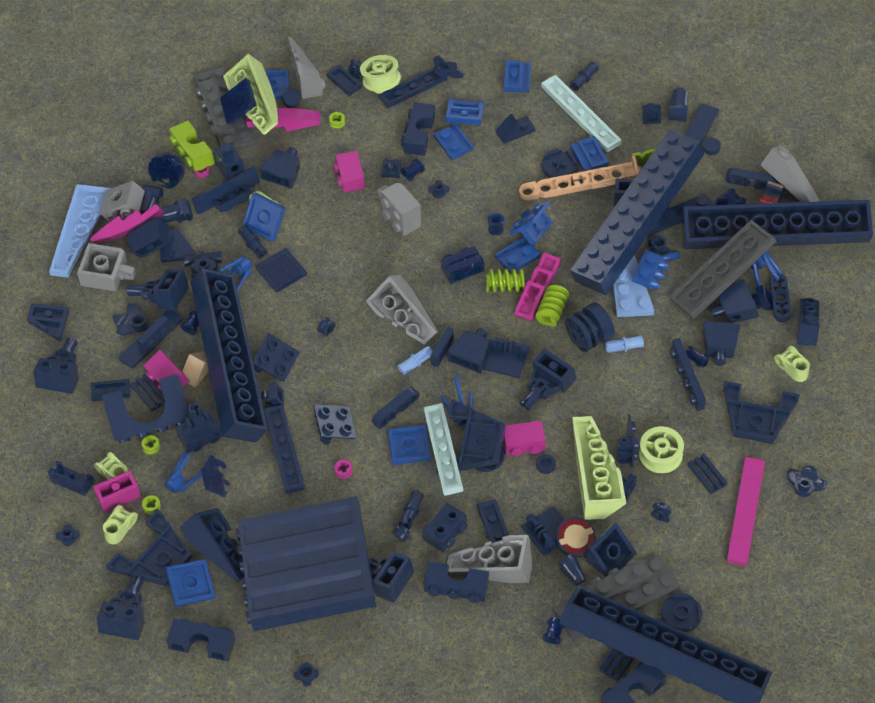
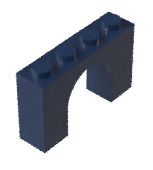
[101,374,190,443]

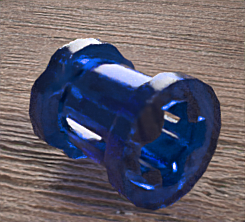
[401,158,425,182]
[488,213,504,236]
[181,310,199,336]
[542,617,565,645]

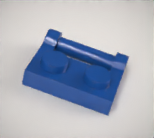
[446,98,484,125]

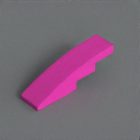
[246,108,321,132]
[90,204,165,244]
[514,253,562,321]

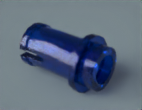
[685,346,709,368]

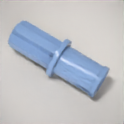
[605,335,644,353]
[397,346,433,375]

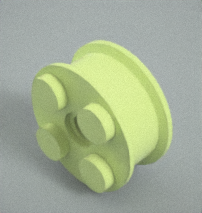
[360,55,401,94]
[639,426,684,473]

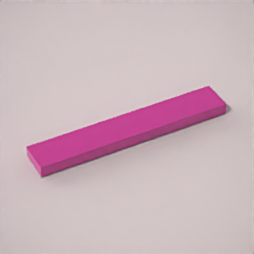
[727,457,765,566]

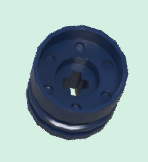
[565,302,615,353]

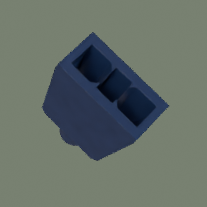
[214,143,244,180]
[260,147,300,189]
[711,279,759,323]
[702,321,740,366]
[448,328,490,374]

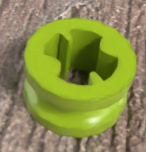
[329,112,345,129]
[141,435,160,454]
[142,495,161,515]

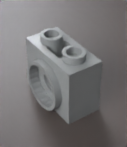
[100,180,144,222]

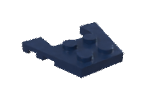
[723,381,800,444]
[436,400,506,474]
[106,509,192,587]

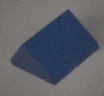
[586,522,637,577]

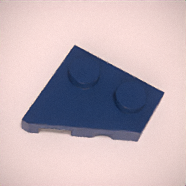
[160,228,196,263]
[27,303,70,341]

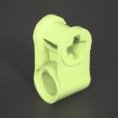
[774,346,810,382]
[94,452,128,480]
[103,505,138,544]

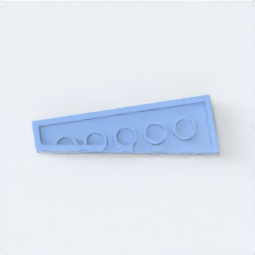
[49,184,111,278]
[613,255,654,317]

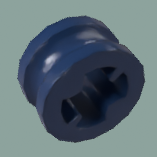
[317,317,336,337]

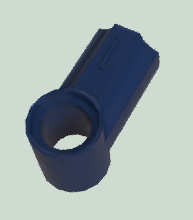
[669,88,688,122]
[140,184,163,214]
[157,199,193,223]

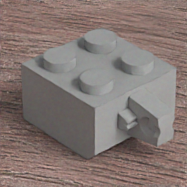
[377,183,421,236]
[77,243,136,292]

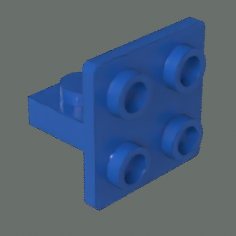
[509,201,553,245]

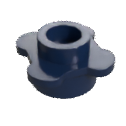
[348,59,362,79]
[428,180,450,198]
[648,236,669,254]
[651,502,672,523]
[55,524,80,546]
[392,524,412,543]
[294,663,319,687]

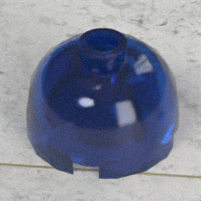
[148,152,185,189]

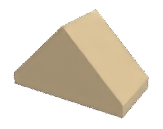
[182,351,209,387]

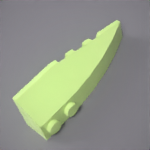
[223,54,278,135]
[572,416,626,520]

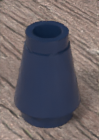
[558,555,586,586]

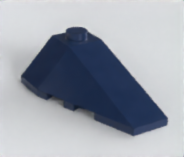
[180,508,245,581]

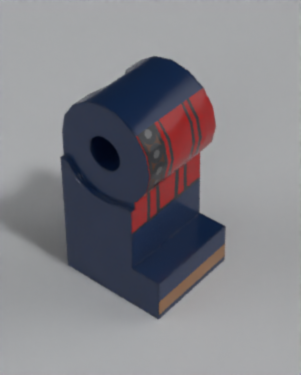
[759,181,784,204]

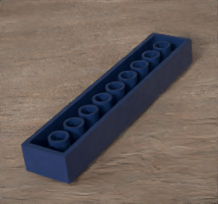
[570,130,704,295]
[682,200,873,249]
[191,268,268,442]
[559,585,773,703]

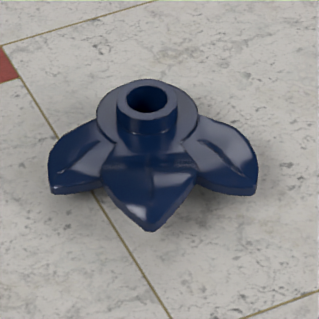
[433,55,465,79]
[113,304,149,336]
[788,466,827,497]

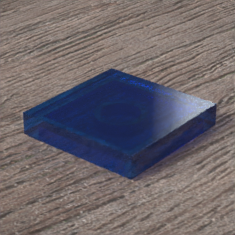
[220,78,257,125]
[255,248,307,293]

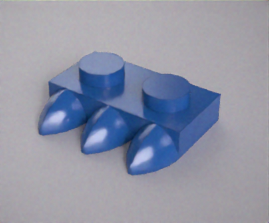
[632,250,670,289]

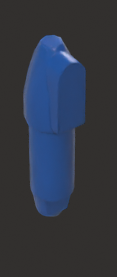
[661,251,681,262]

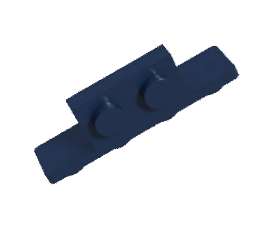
[192,167,260,215]
[119,310,183,369]

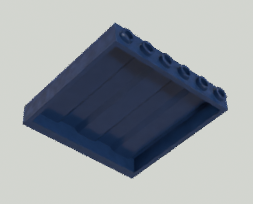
[236,496,377,631]

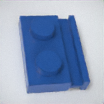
[504,60,531,93]
[433,123,474,161]
[570,136,609,172]
[495,237,541,274]

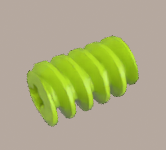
[486,268,524,293]
[536,285,569,327]

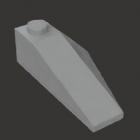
[288,37,325,99]
[761,145,820,202]
[366,275,438,345]
[447,535,532,583]

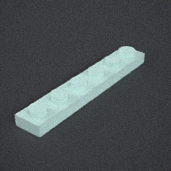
[541,75,621,153]
[423,403,464,496]

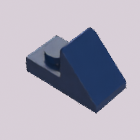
[495,114,535,144]

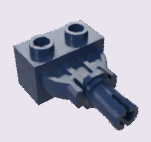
[126,269,189,310]
[33,338,79,394]
[519,348,576,411]
[175,402,222,453]
[369,551,414,603]
[97,576,145,640]

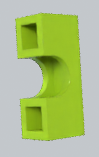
[169,121,214,171]

